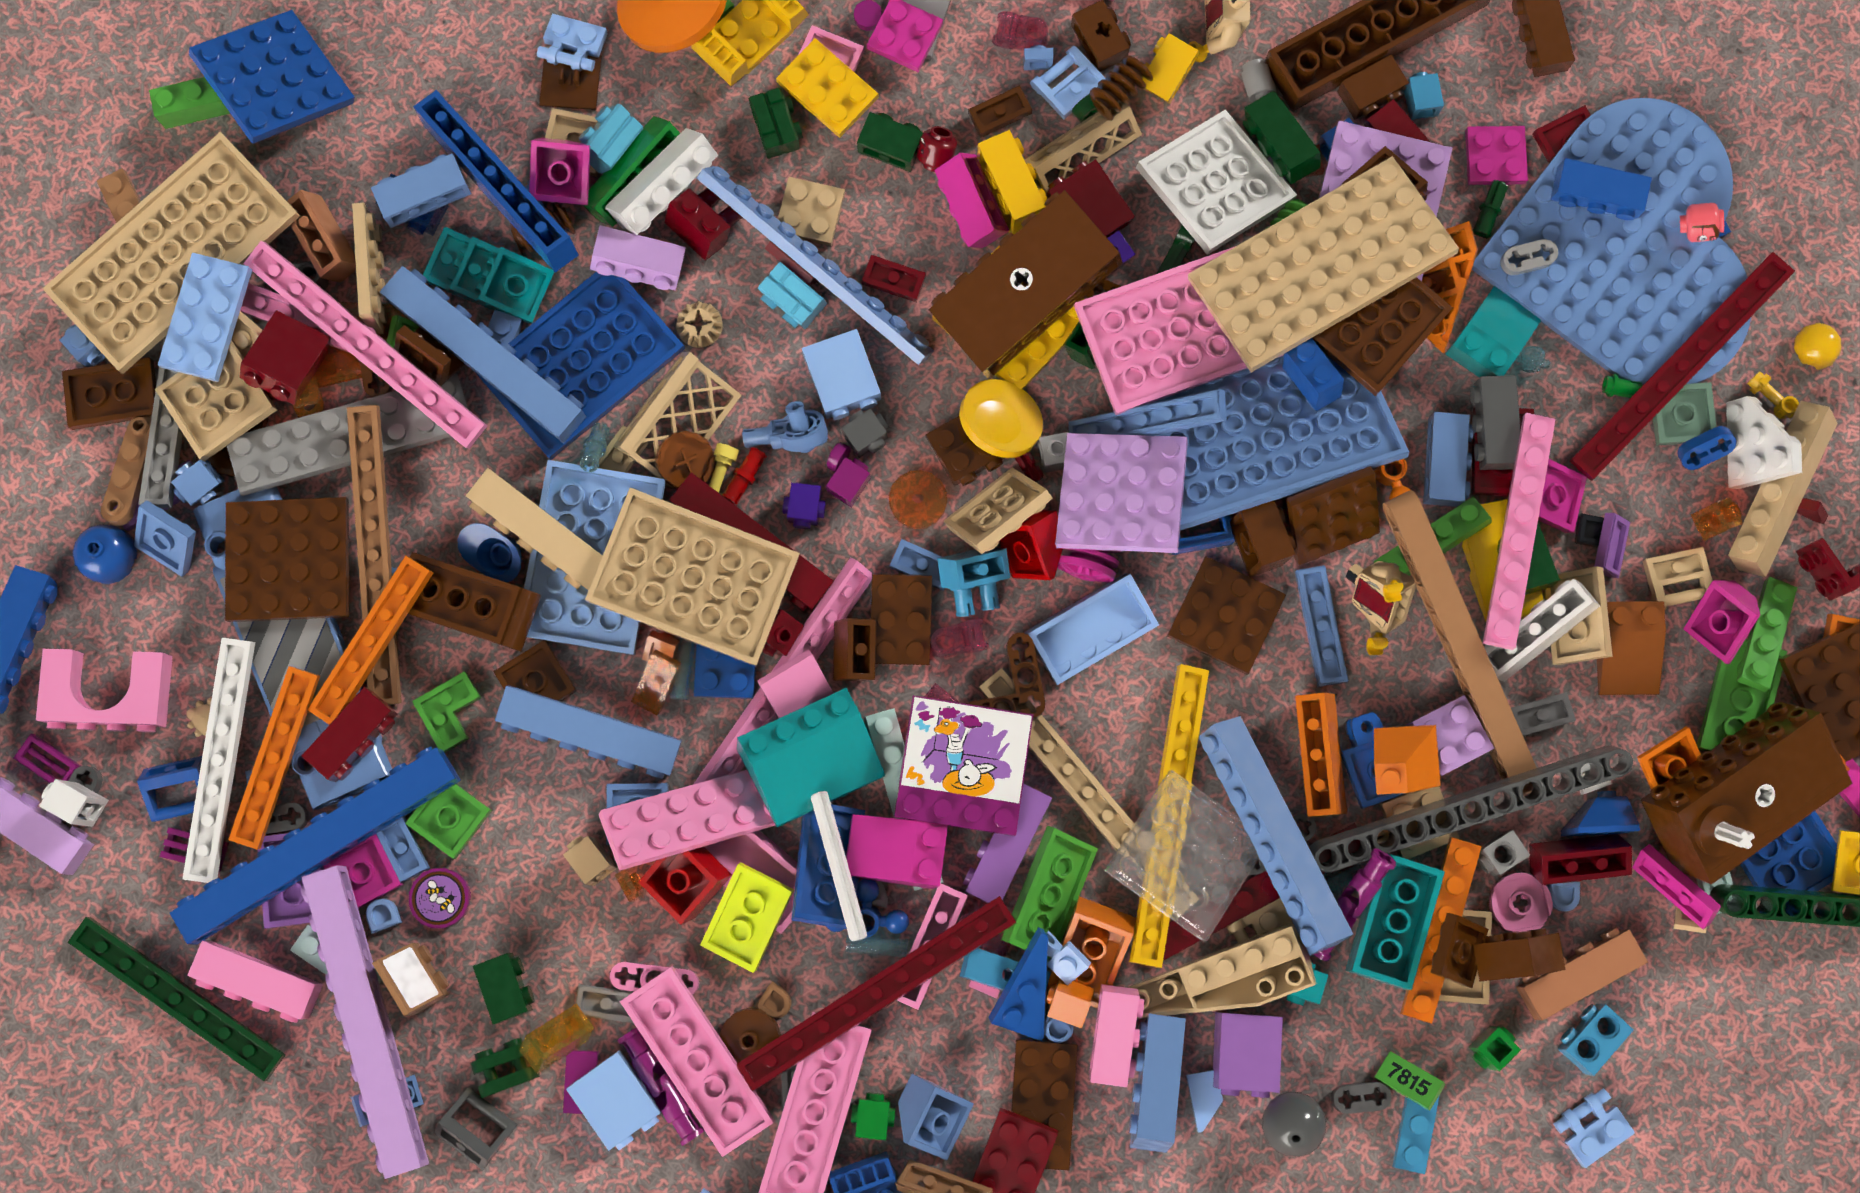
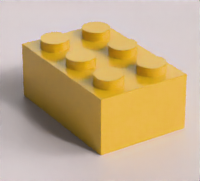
[977,130,1048,234]

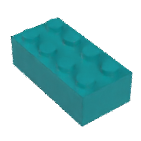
[1345,853,1445,990]

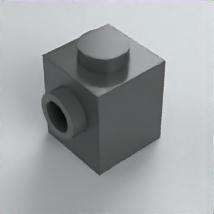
[841,409,889,458]

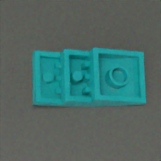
[423,226,554,324]

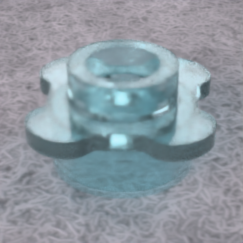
[1515,346,1550,373]

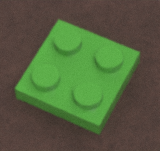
[405,784,492,860]

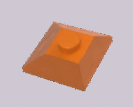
[1374,725,1441,794]
[1637,726,1701,789]

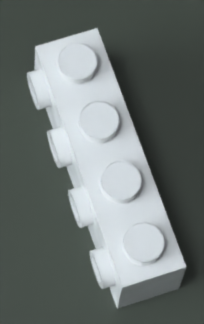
[605,128,718,235]
[1484,579,1600,682]

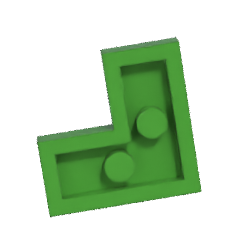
[412,671,481,753]

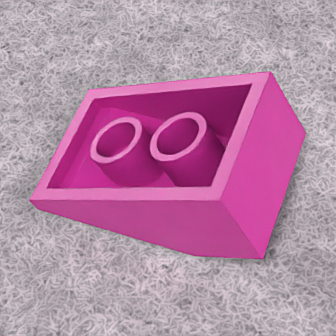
[846,814,948,889]

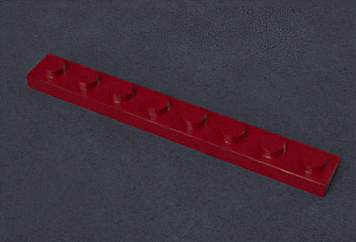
[1163,823,1360,961]

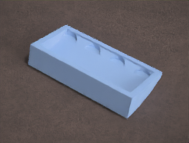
[1024,573,1159,685]

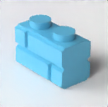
[579,104,643,174]
[758,262,827,329]

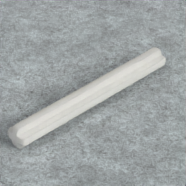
[811,791,867,941]

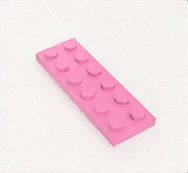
[599,770,776,871]
[620,966,775,1157]
[759,1012,872,1193]

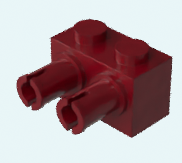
[664,188,743,261]

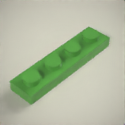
[1374,496,1492,576]
[1737,576,1798,692]

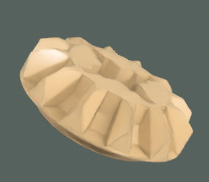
[676,301,723,348]

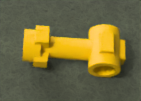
[1747,371,1799,419]

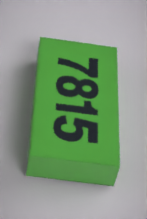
[1374,1051,1446,1111]

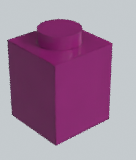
[826,457,871,508]

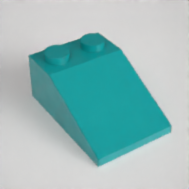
[1445,286,1541,378]

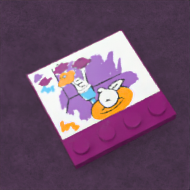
[894,695,1033,836]

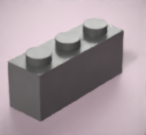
[1470,376,1520,470]

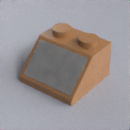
[372,943,449,1016]

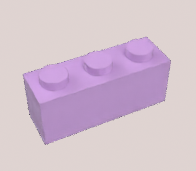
[590,225,686,291]

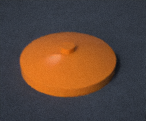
[617,0,727,53]

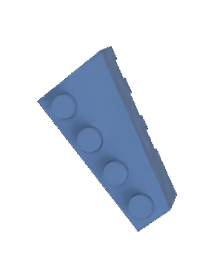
[1129,1013,1186,1153]

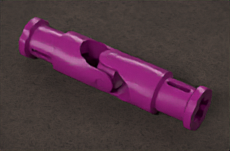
[1313,848,1396,961]
[617,1027,705,1146]

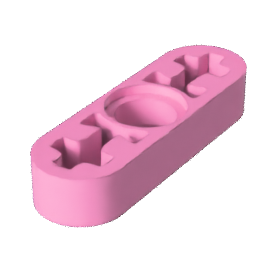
[610,962,699,995]

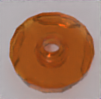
[889,470,947,529]

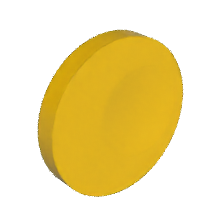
[959,379,1043,458]

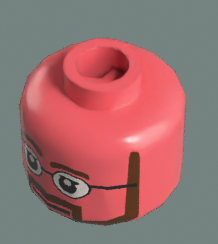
[1680,203,1724,242]

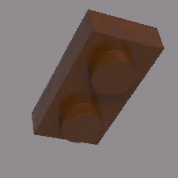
[968,85,1032,138]

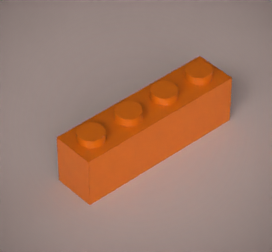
[1295,692,1347,817]

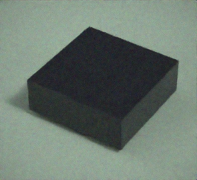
[1574,513,1604,548]

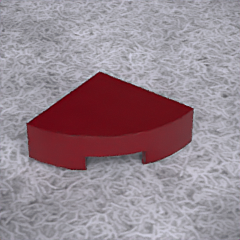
[1796,498,1828,524]

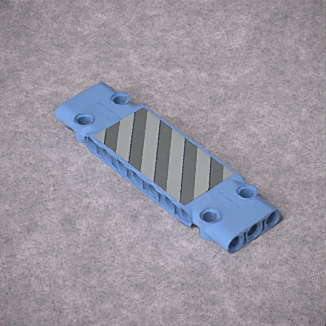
[193,487,392,810]

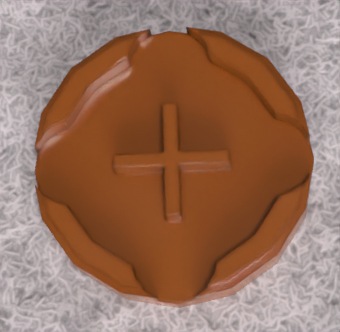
[655,431,715,488]

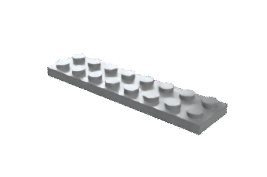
[227,374,468,496]

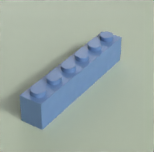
[495,685,682,779]

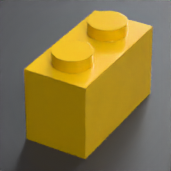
[1143,33,1200,104]

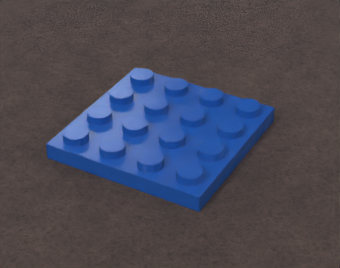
[189,10,355,144]

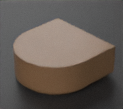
[755,981,792,1018]

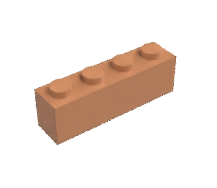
[1516,927,1648,1021]

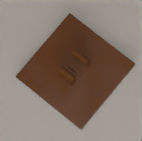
[539,53,602,110]

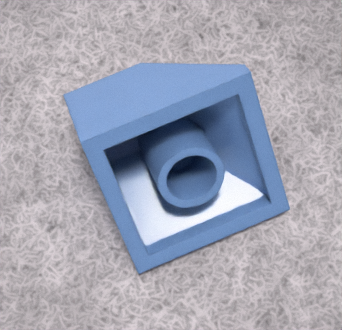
[898,1074,974,1160]

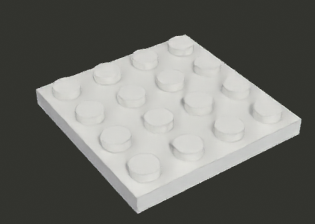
[1136,109,1297,255]

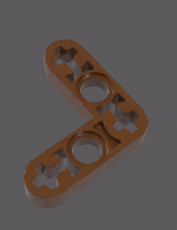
[965,633,1045,720]

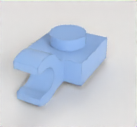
[1046,931,1091,986]

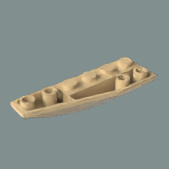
[1127,922,1316,1018]

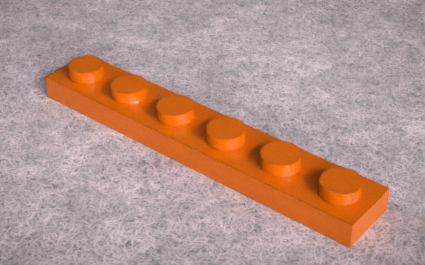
[307,555,434,725]
[228,666,320,850]
[1400,837,1482,1024]

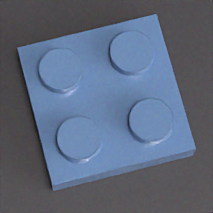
[134,500,196,577]

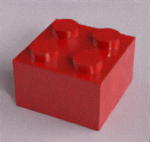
[638,846,732,925]

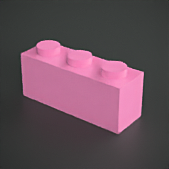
[1089,984,1144,1087]

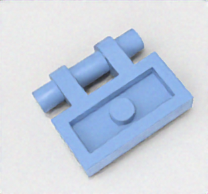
[537,13,608,72]
[1553,1088,1635,1168]

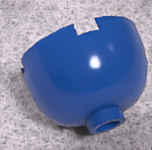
[72,524,138,584]

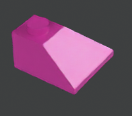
[529,138,590,205]
[1684,580,1761,664]

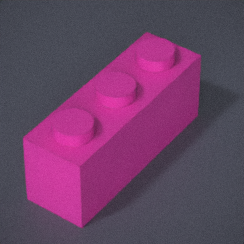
[934,153,1009,248]

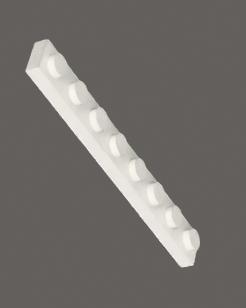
[183,638,255,883]

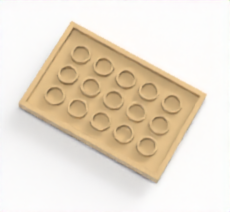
[585,488,800,666]

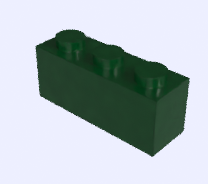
[1243,91,1321,184]

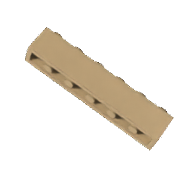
[1728,401,1838,577]
[466,468,603,608]

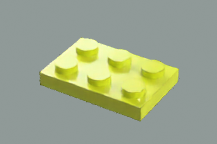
[700,862,794,973]

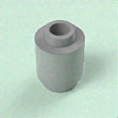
[1241,58,1277,102]

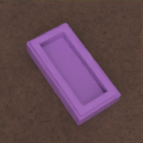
[1594,513,1630,578]

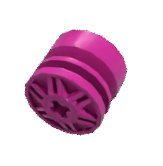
[1058,548,1122,583]

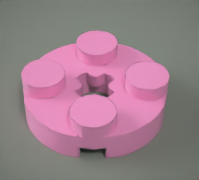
[1489,873,1553,932]

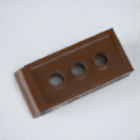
[408,552,542,652]

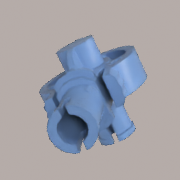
[742,401,828,453]

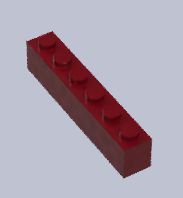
[669,472,834,612]

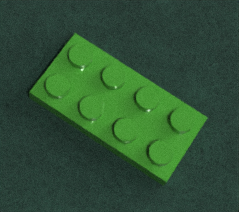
[1697,639,1787,752]
[1001,826,1098,960]

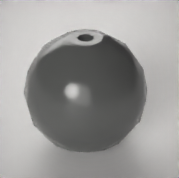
[1262,1092,1327,1157]

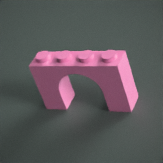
[36,649,173,732]

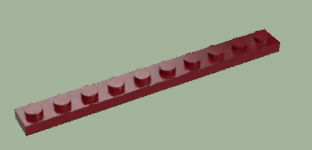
[1569,252,1795,481]
[736,896,1017,1091]

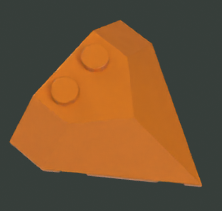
[1422,221,1478,353]

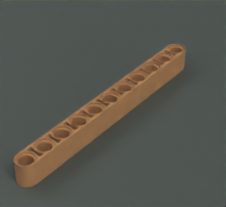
[1382,490,1537,796]

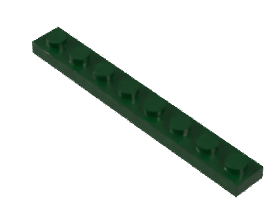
[67,917,286,1081]

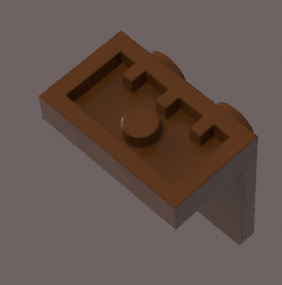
[394,325,465,386]

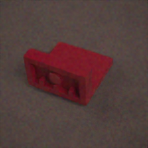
[1796,538,1860,601]

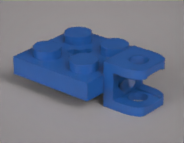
[1341,712,1406,809]

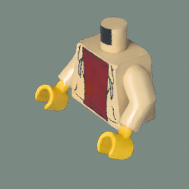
[1189,0,1251,63]
[1346,561,1416,655]

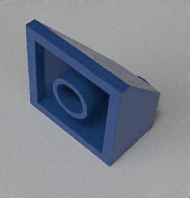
[1561,791,1640,836]

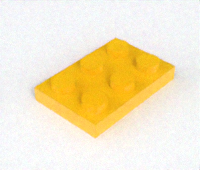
[776,38,879,138]

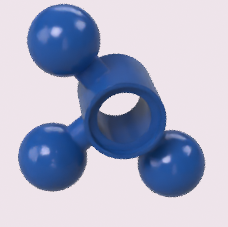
[826,879,909,937]

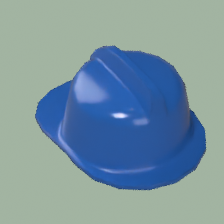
[457,523,523,583]

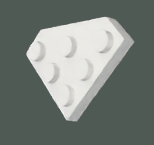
[1726,396,1802,489]

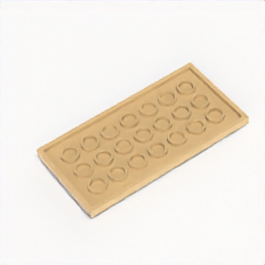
[42,132,300,374]
[1188,156,1459,373]

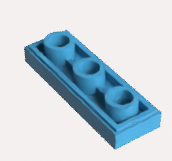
[959,948,1051,990]

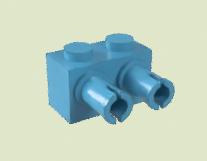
[937,547,1010,617]

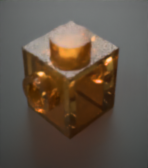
[1691,497,1743,541]

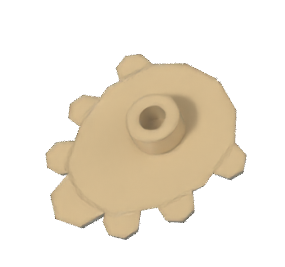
[186,698,212,737]

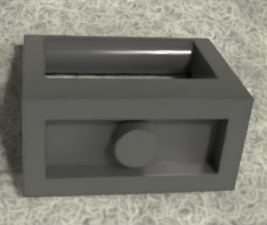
[435,1087,517,1170]

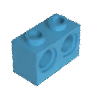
[1558,1004,1634,1076]

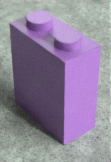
[1213,1012,1283,1098]

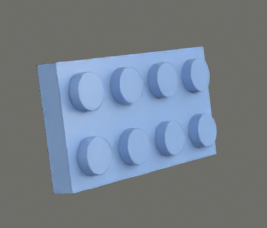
[158,253,252,382]

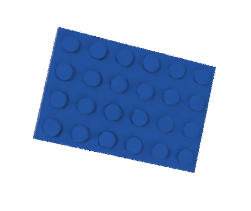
[475,271,685,460]

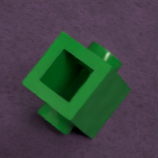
[1469,1026,1521,1072]
[851,1092,896,1140]

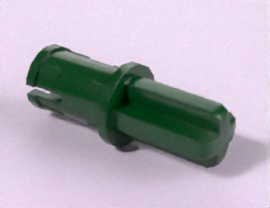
[1472,180,1508,239]

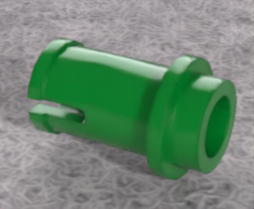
[1602,374,1643,398]

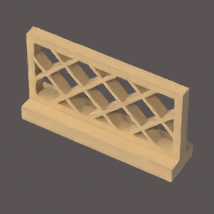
[613,352,741,489]

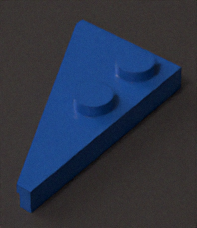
[988,927,1048,1041]

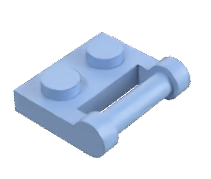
[1030,46,1106,120]

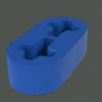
[1677,426,1737,470]

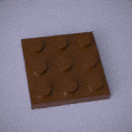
[1287,466,1380,566]
[1167,556,1286,675]

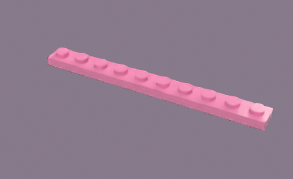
[243,241,488,449]
[693,557,872,785]

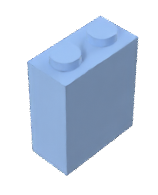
[802,329,881,420]
[566,1050,661,1151]

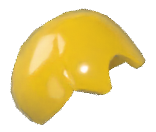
[1794,323,1841,370]

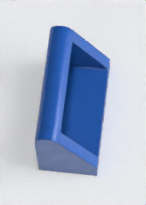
[137,756,202,822]

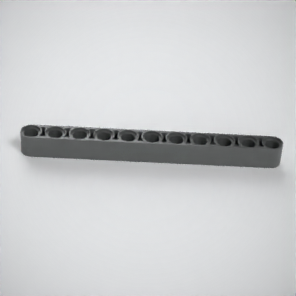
[1309,745,1633,872]

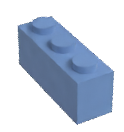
[371,153,472,228]
[1423,412,1473,507]

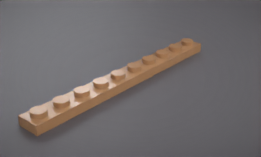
[347,405,402,704]

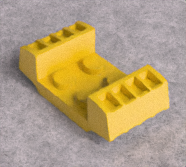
[691,0,809,86]

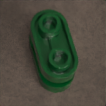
[470,1037,540,1098]

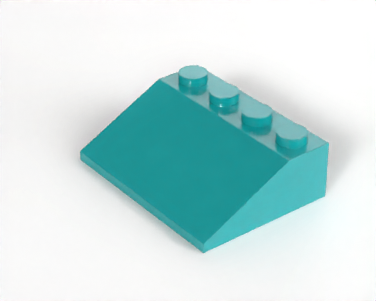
[736,688,885,827]

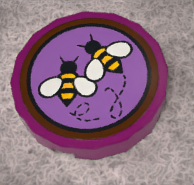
[409,868,471,928]

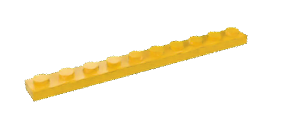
[1129,664,1209,968]

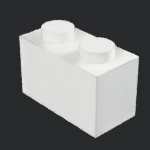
[39,779,109,827]

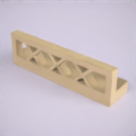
[1025,102,1142,194]

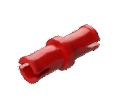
[722,447,767,506]

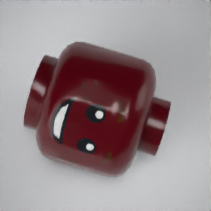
[916,126,958,172]

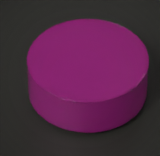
[854,0,882,31]
[827,442,851,472]

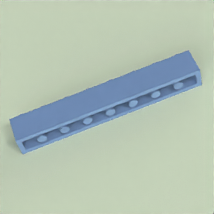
[380,266,586,444]
[1199,716,1354,956]

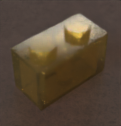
[519,1004,594,1074]

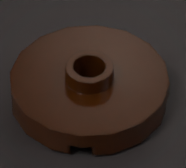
[720,1008,781,1063]

